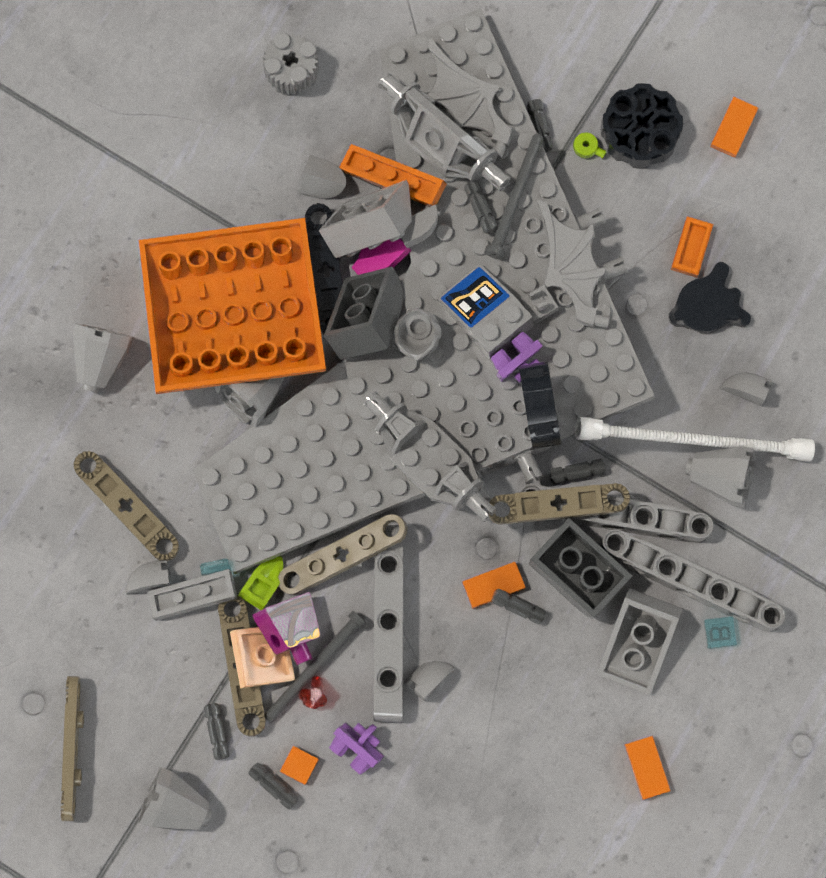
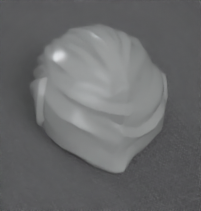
[394,308,442,361]

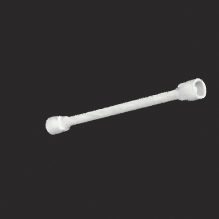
[575,417,815,462]

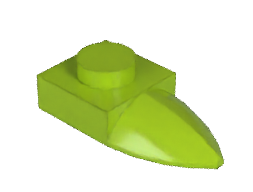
[238,556,283,610]

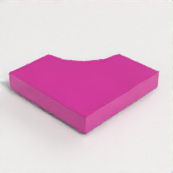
[352,238,411,275]

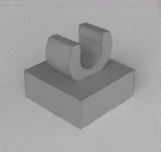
[520,284,559,324]

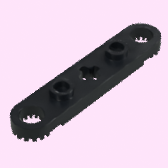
[305,203,342,335]

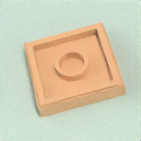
[230,627,295,688]

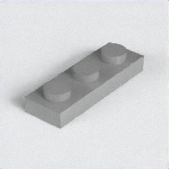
[148,569,237,621]

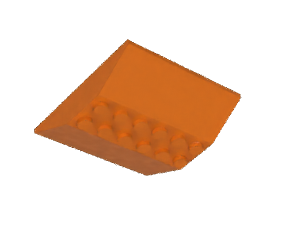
[139,218,326,394]

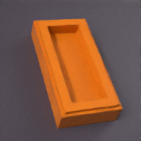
[710,97,758,158]
[671,216,713,278]
[462,562,526,609]
[624,736,670,800]

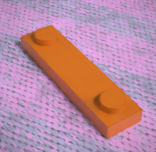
[339,144,447,207]

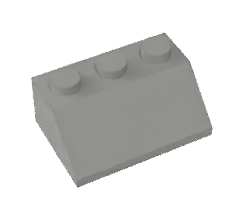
[319,180,412,258]

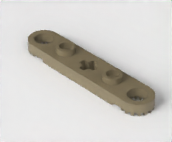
[74,451,179,561]
[487,483,630,525]
[278,514,408,596]
[218,595,266,737]
[61,676,84,821]

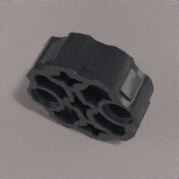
[600,83,683,169]
[519,361,562,449]

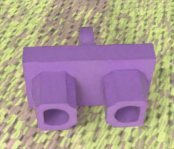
[490,332,542,383]
[329,722,384,775]

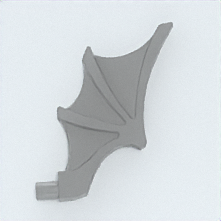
[424,38,512,159]
[537,200,610,328]

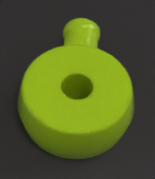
[573,132,607,159]

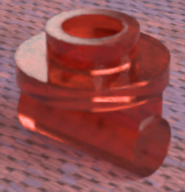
[299,676,327,709]

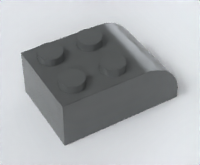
[324,267,403,360]
[529,518,632,619]

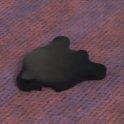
[669,262,751,334]

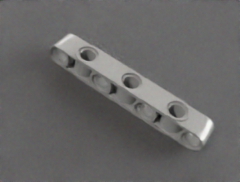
[520,485,713,543]
[373,525,403,722]
[601,530,785,632]

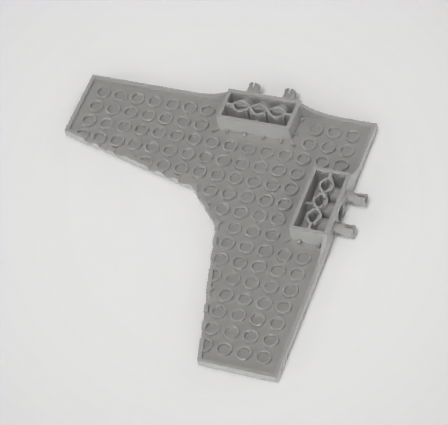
[193,8,655,574]

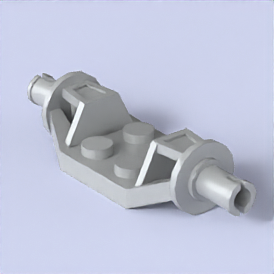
[378,73,511,192]
[363,391,497,522]

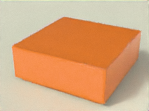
[280,746,319,785]

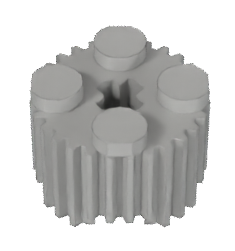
[263,33,319,96]

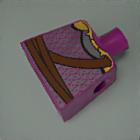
[252,592,320,665]

